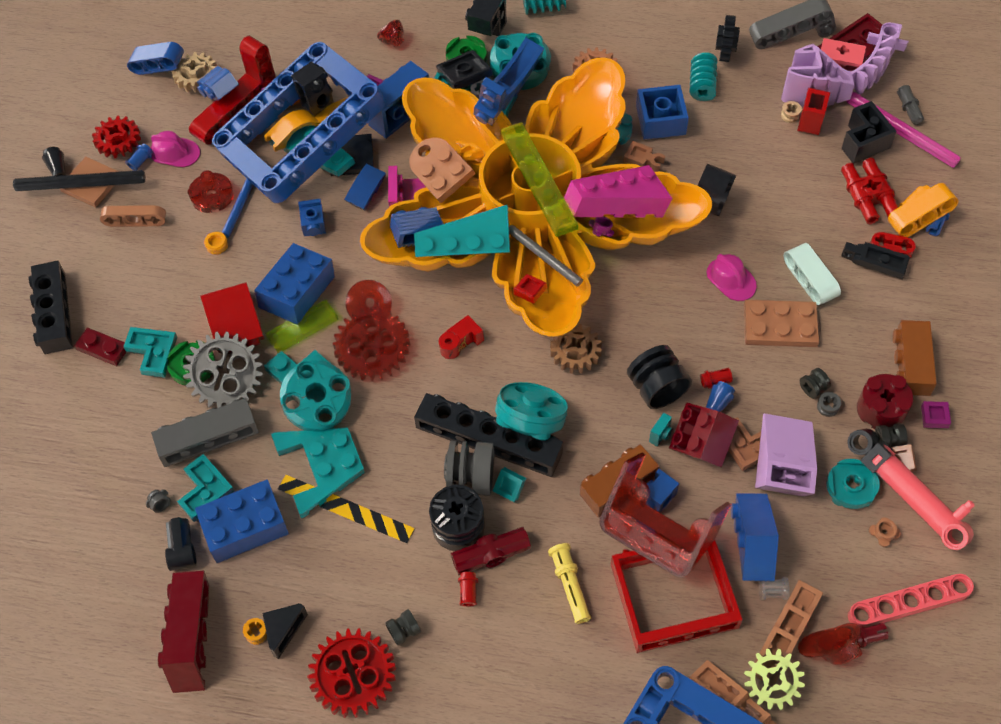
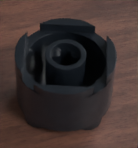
[698,164,737,216]

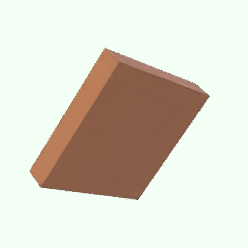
[60,156,119,208]

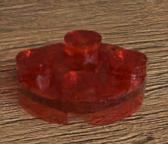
[187,170,234,213]

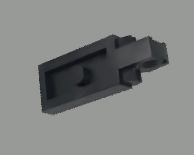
[841,242,910,279]

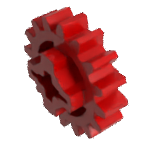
[92,116,141,159]

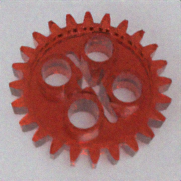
[332,307,411,382]

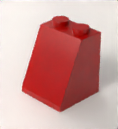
[200,282,264,354]

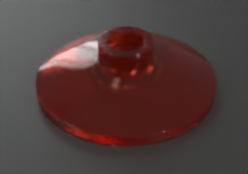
[345,280,392,326]

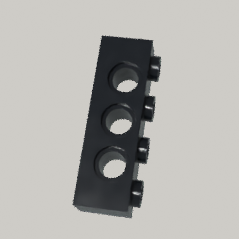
[28,260,73,354]

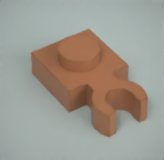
[623,141,665,172]

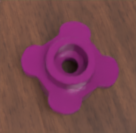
[588,216,614,237]

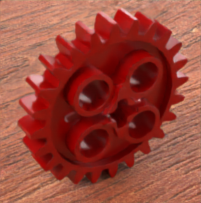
[307,628,396,718]

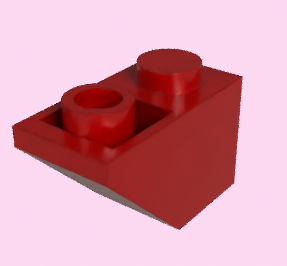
[797,87,831,135]

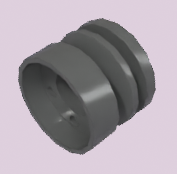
[444,440,494,496]

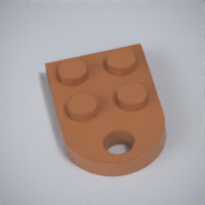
[409,138,475,203]

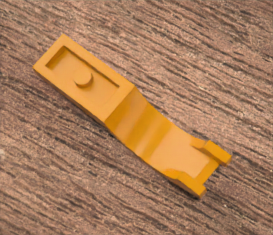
[264,97,348,152]

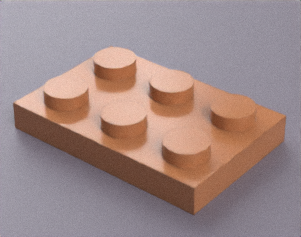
[744,300,819,347]

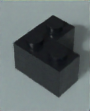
[465,0,507,36]
[841,101,897,164]

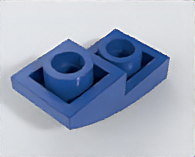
[344,164,386,211]

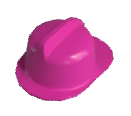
[151,131,200,167]
[706,253,757,301]

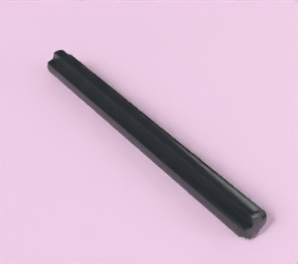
[13,170,146,192]

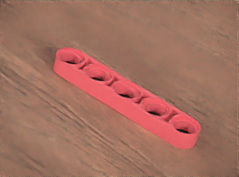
[848,574,974,628]

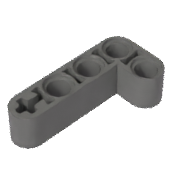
[749,0,836,49]

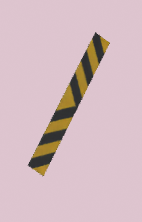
[278,475,415,543]

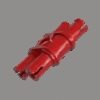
[841,158,899,224]

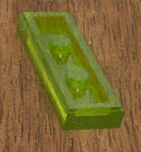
[265,299,339,353]

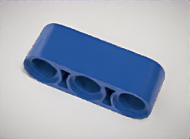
[127,42,184,75]

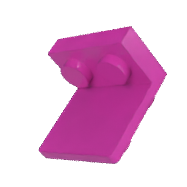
[388,166,426,207]

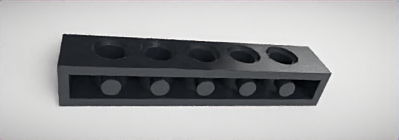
[414,393,563,477]

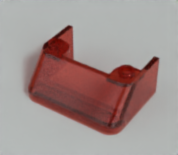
[600,453,732,577]

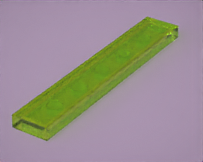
[501,122,578,237]

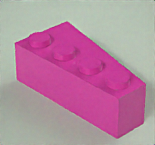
[563,165,672,218]

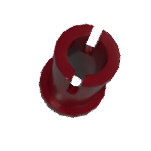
[851,623,889,648]

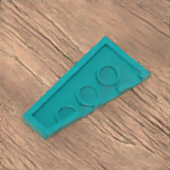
[269,126,355,177]
[414,205,510,257]

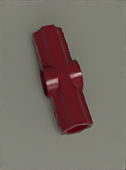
[451,527,531,576]

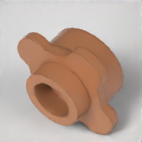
[869,517,901,547]

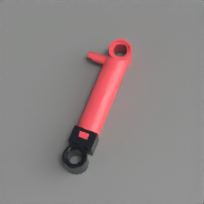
[847,428,975,550]

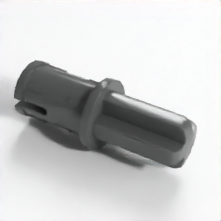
[897,85,924,125]

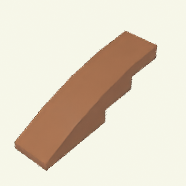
[750,580,823,687]
[689,660,776,724]

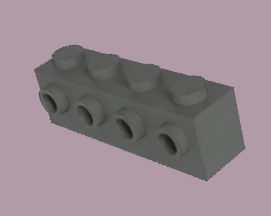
[151,398,259,467]

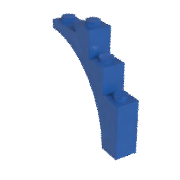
[473,37,544,125]

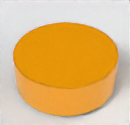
[204,232,228,255]

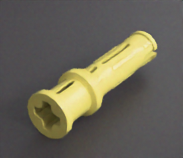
[548,543,592,624]

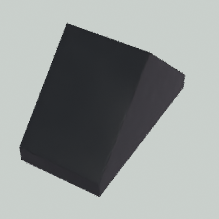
[263,603,308,659]

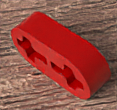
[870,232,916,258]

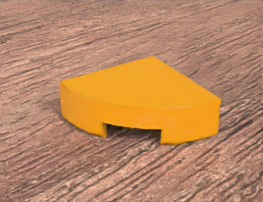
[456,143,484,161]

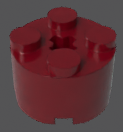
[857,374,913,429]

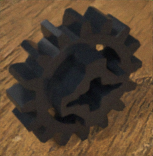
[715,15,740,62]

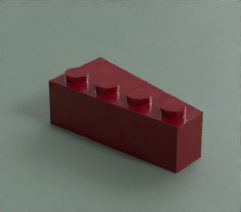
[158,570,209,693]

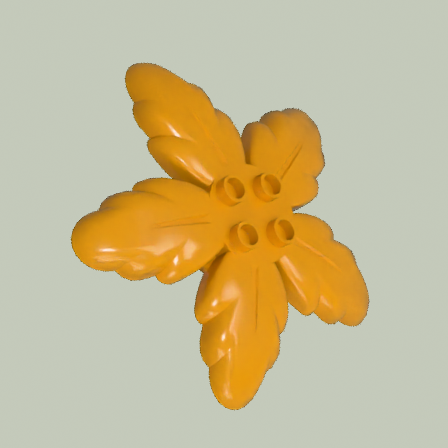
[360,58,712,337]

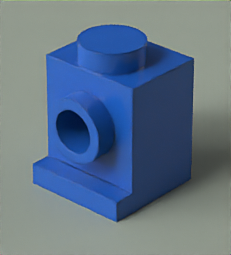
[298,199,326,236]
[640,469,679,515]

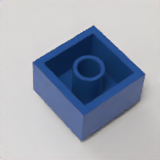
[636,85,689,140]

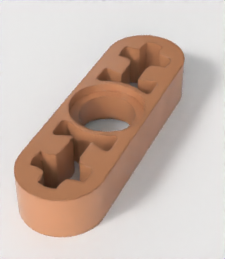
[100,205,166,227]

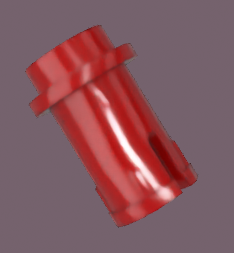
[700,367,733,389]
[458,572,478,607]

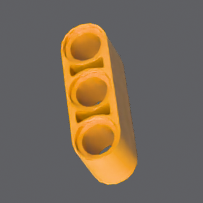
[888,183,959,237]

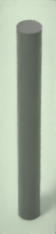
[509,225,583,287]

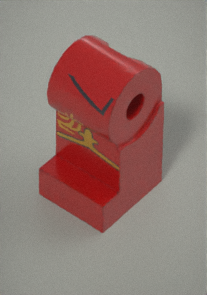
[438,315,484,359]

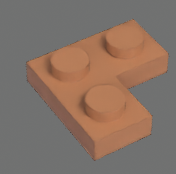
[728,417,761,471]

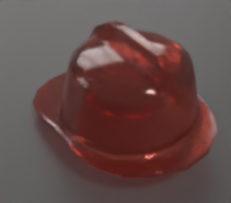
[798,623,862,665]

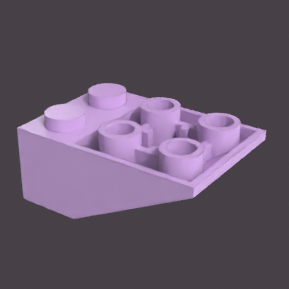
[755,413,817,497]

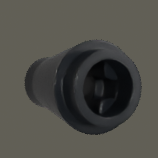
[42,147,66,176]

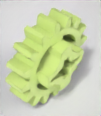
[744,649,805,710]

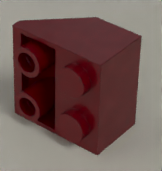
[669,402,739,468]

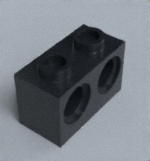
[291,61,334,116]

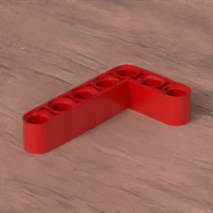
[189,35,276,145]

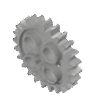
[183,332,263,408]

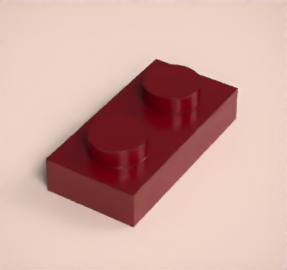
[74,327,126,367]

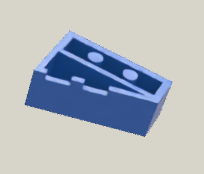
[731,493,779,581]

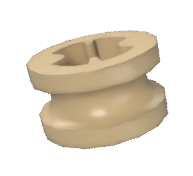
[781,101,802,123]

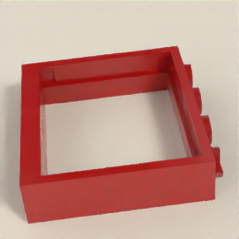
[611,532,742,653]

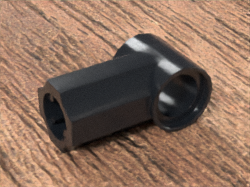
[165,517,197,571]

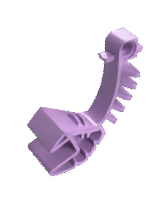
[781,22,909,107]

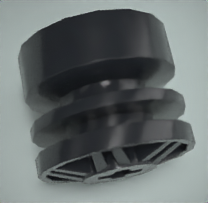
[627,345,692,409]
[429,485,485,551]

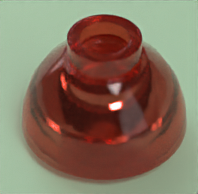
[377,19,404,48]

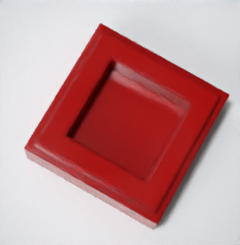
[513,274,547,304]

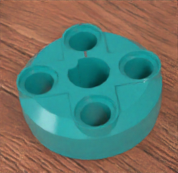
[490,33,551,90]
[280,360,352,431]
[495,382,568,440]

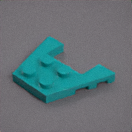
[271,428,365,519]

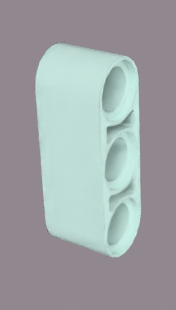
[783,243,841,305]

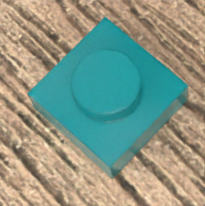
[649,412,673,447]
[493,467,526,502]

